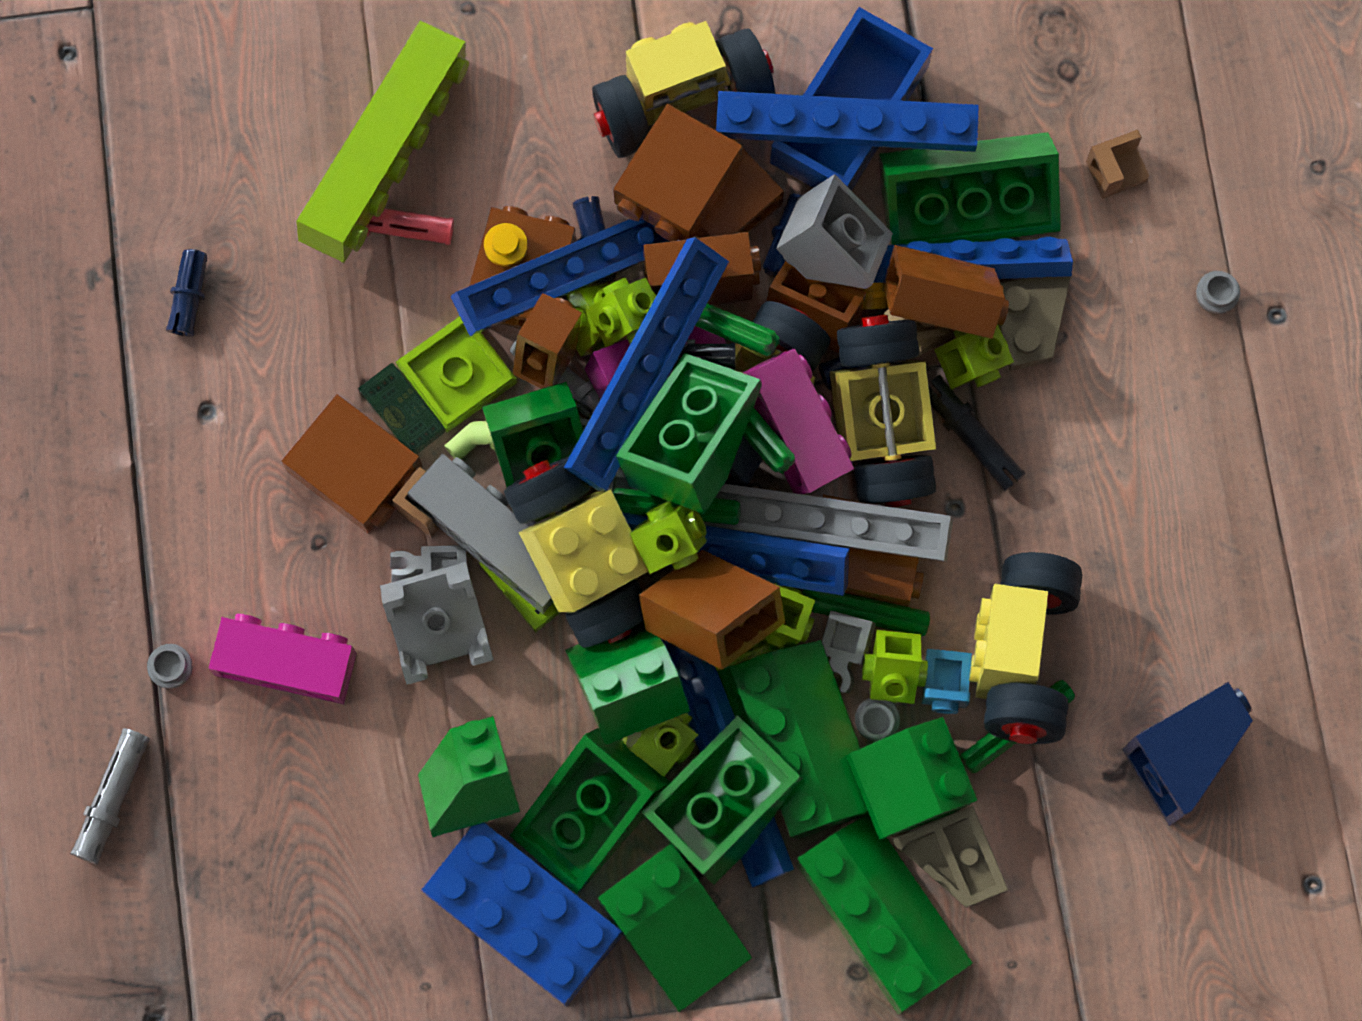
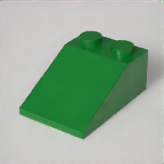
[616,353,762,514]
[565,621,690,745]
[642,716,802,885]
[510,728,671,894]
[598,843,752,1013]

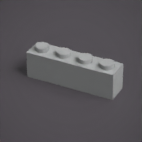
[407,453,553,614]

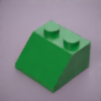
[482,381,583,488]
[418,716,521,838]
[846,717,978,840]

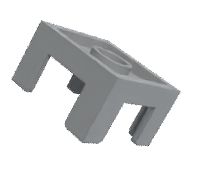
[380,562,493,685]

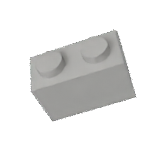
[776,174,893,289]

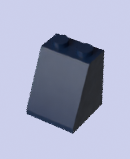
[1122,682,1253,826]

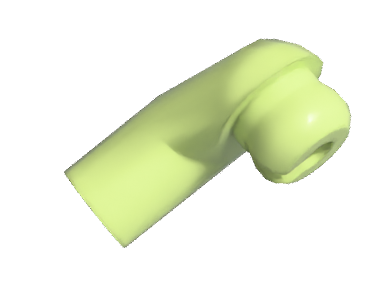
[444,421,495,459]

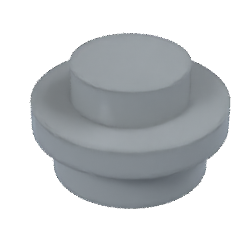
[1196,271,1240,314]
[147,644,193,689]
[855,698,900,742]

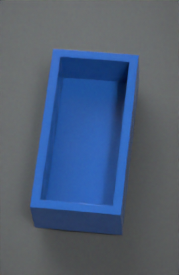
[770,7,933,191]
[421,823,623,1007]

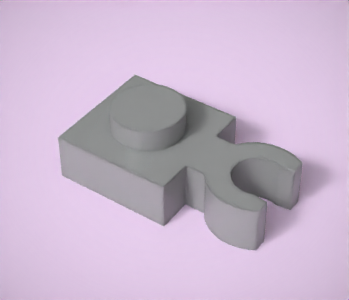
[390,545,467,583]
[822,610,876,694]

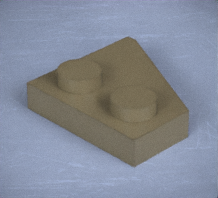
[998,276,1071,371]
[893,806,1009,908]

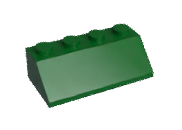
[879,132,1061,245]
[730,640,869,839]
[795,814,973,1015]

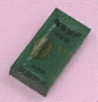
[358,363,446,454]

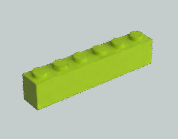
[296,20,469,263]

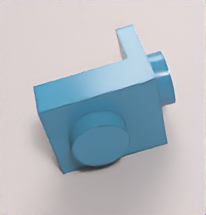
[921,649,972,714]

